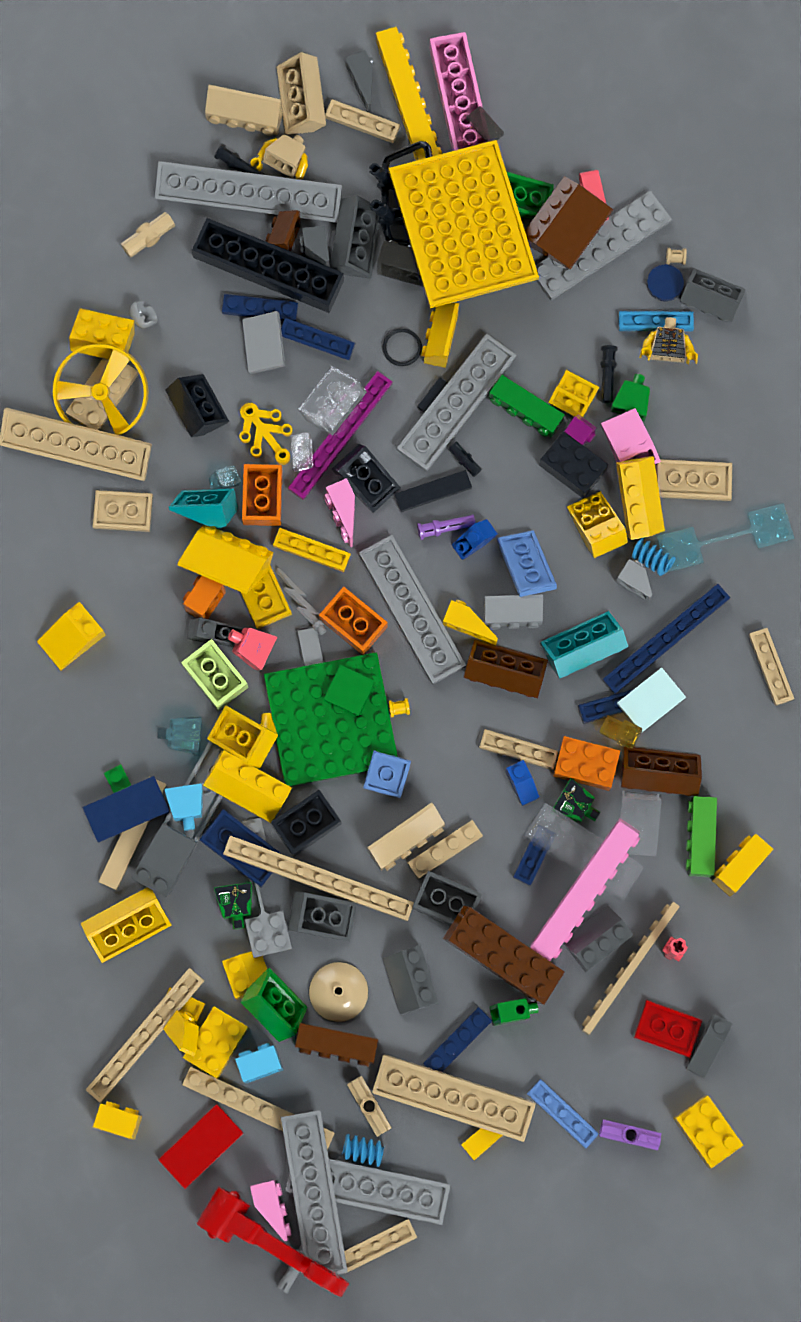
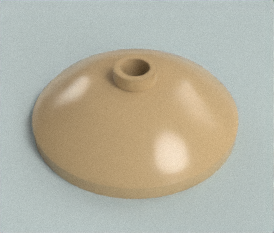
[309,962,368,1022]

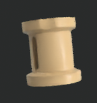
[666,248,687,265]

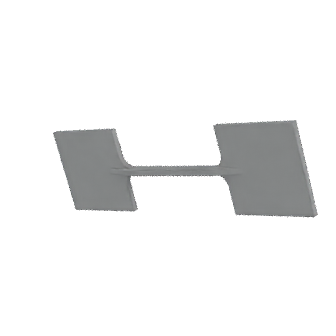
[241,818,292,958]

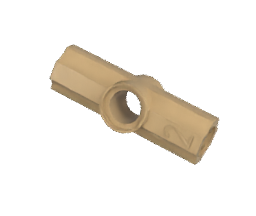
[121,212,175,258]
[347,1076,392,1137]

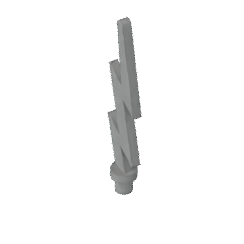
[276,568,327,635]

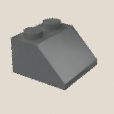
[299,226,330,267]

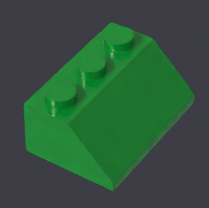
[241,968,308,1042]

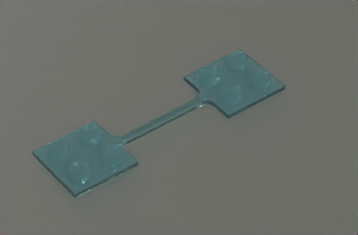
[657,503,795,572]

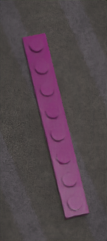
[288,371,393,500]

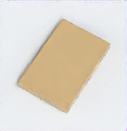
[93,490,153,532]

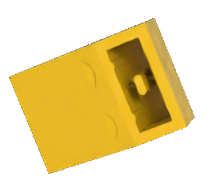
[567,491,628,558]

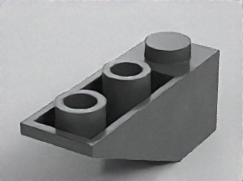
[187,617,243,647]

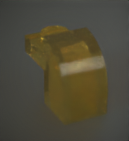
[599,715,642,749]

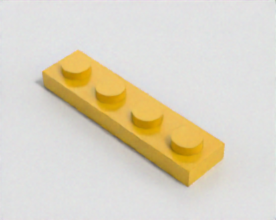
[273,528,351,572]

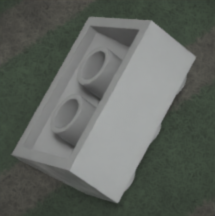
[483,594,543,630]

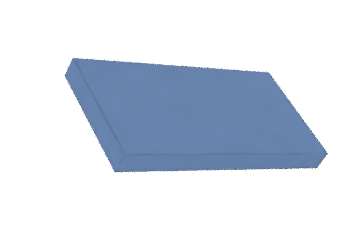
[497,530,557,597]

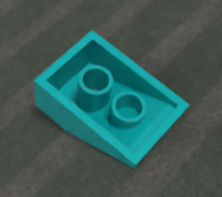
[169,489,238,528]

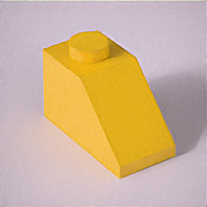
[163,1010,199,1057]

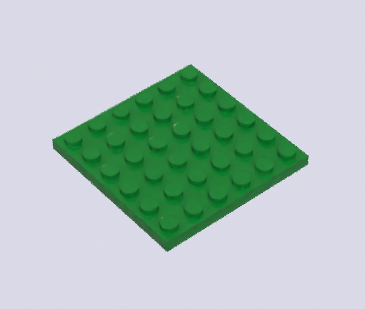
[264,652,398,787]

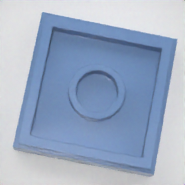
[363,751,411,798]

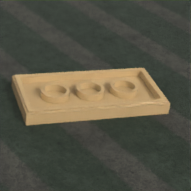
[656,459,732,501]

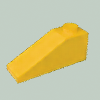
[443,600,498,645]

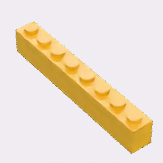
[376,27,442,161]

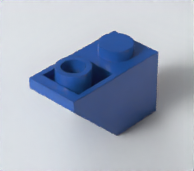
[452,519,498,560]

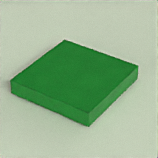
[324,665,375,716]

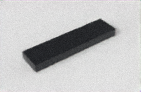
[395,470,472,512]

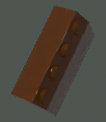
[525,176,613,270]

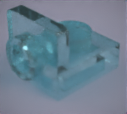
[209,466,242,489]

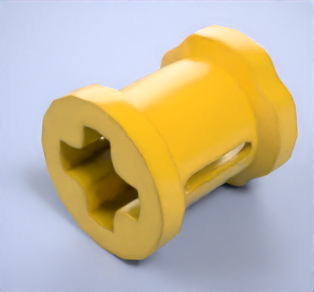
[388,698,410,718]

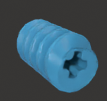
[632,538,676,576]
[342,1134,385,1167]

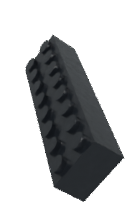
[192,218,344,313]

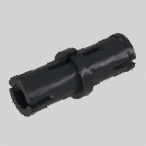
[448,441,482,477]

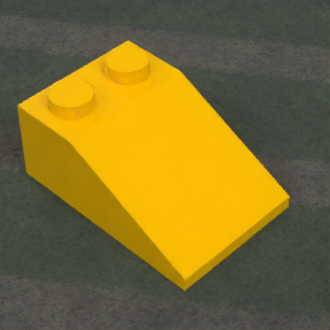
[37,602,106,671]
[207,705,278,769]

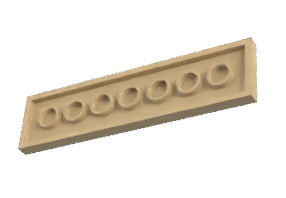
[0,408,152,481]
[372,1054,536,1142]

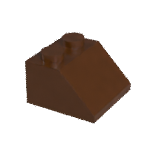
[265,210,301,252]

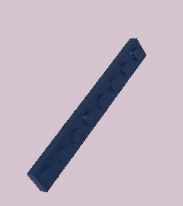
[602,584,731,695]

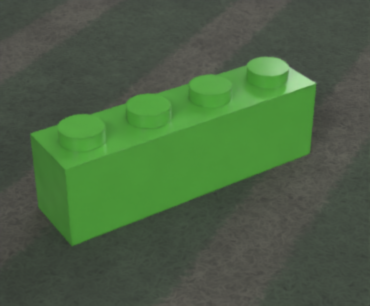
[685,796,717,877]

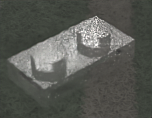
[291,432,313,472]

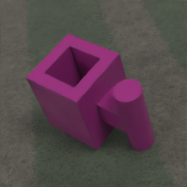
[564,415,597,445]

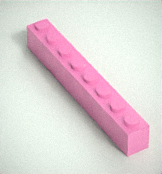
[530,818,640,961]

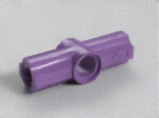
[599,1120,662,1151]

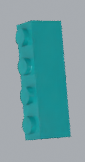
[540,611,628,679]

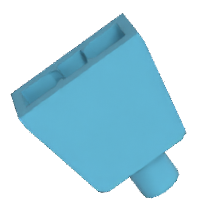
[165,783,203,831]

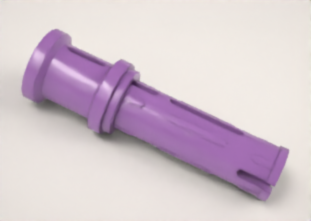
[417,515,475,540]

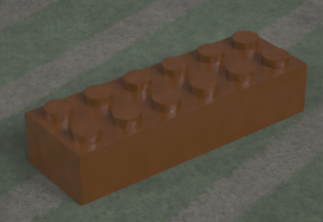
[443,906,565,1005]

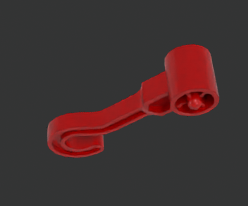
[196,1186,350,1297]

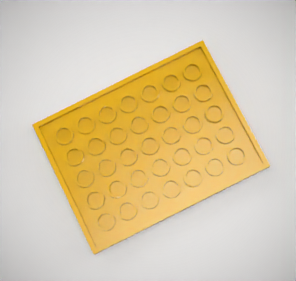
[389,140,539,309]

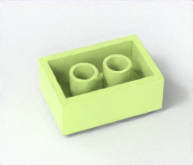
[181,639,249,711]

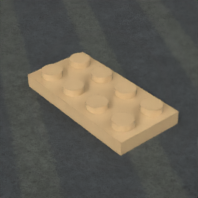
[65,358,139,431]

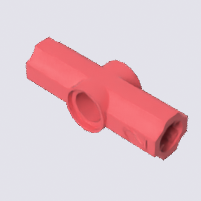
[662,936,688,962]

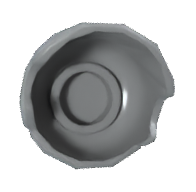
[130,301,158,329]

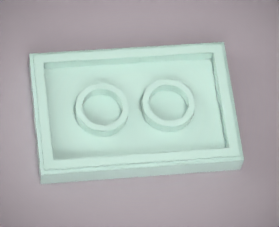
[617,668,686,733]

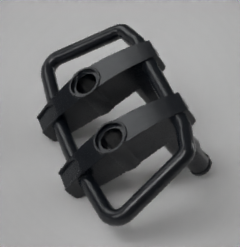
[369,141,433,248]

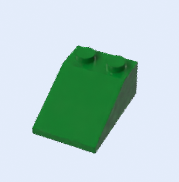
[507,172,554,219]

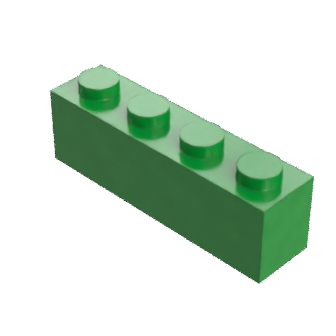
[489,375,565,438]

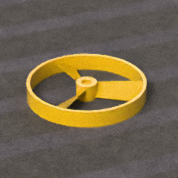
[53,344,149,435]

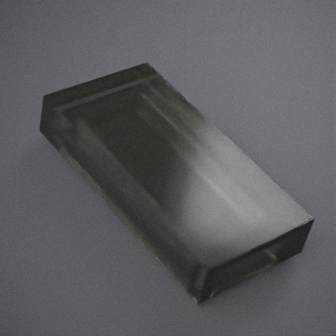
[466,106,504,142]

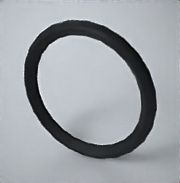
[383,328,422,366]

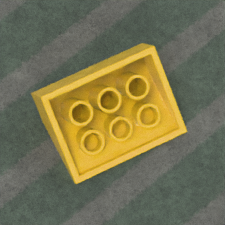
[177,525,274,594]

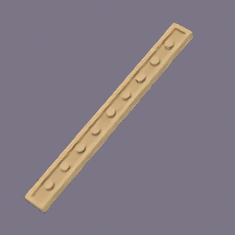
[223,836,414,921]

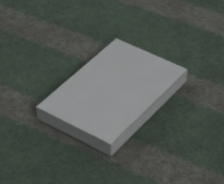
[242,311,286,374]

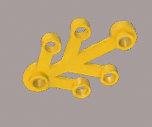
[239,403,293,465]

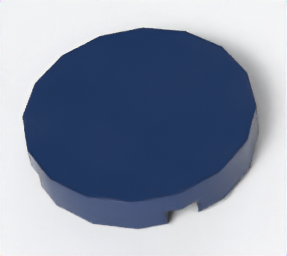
[646,264,684,302]

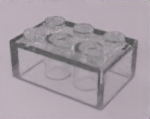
[298,366,367,436]

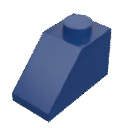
[505,760,540,806]

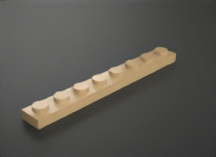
[581,902,680,1035]
[86,968,205,1103]
[182,1067,335,1150]

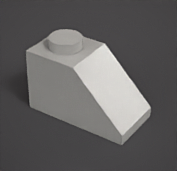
[616,559,652,602]

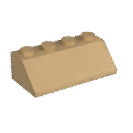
[277,52,326,135]
[205,85,282,135]
[368,803,445,871]

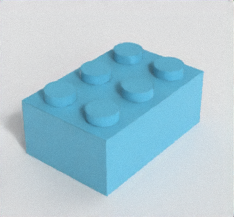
[235,1043,284,1084]

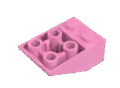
[601,408,661,464]
[324,478,355,547]
[250,1180,292,1241]

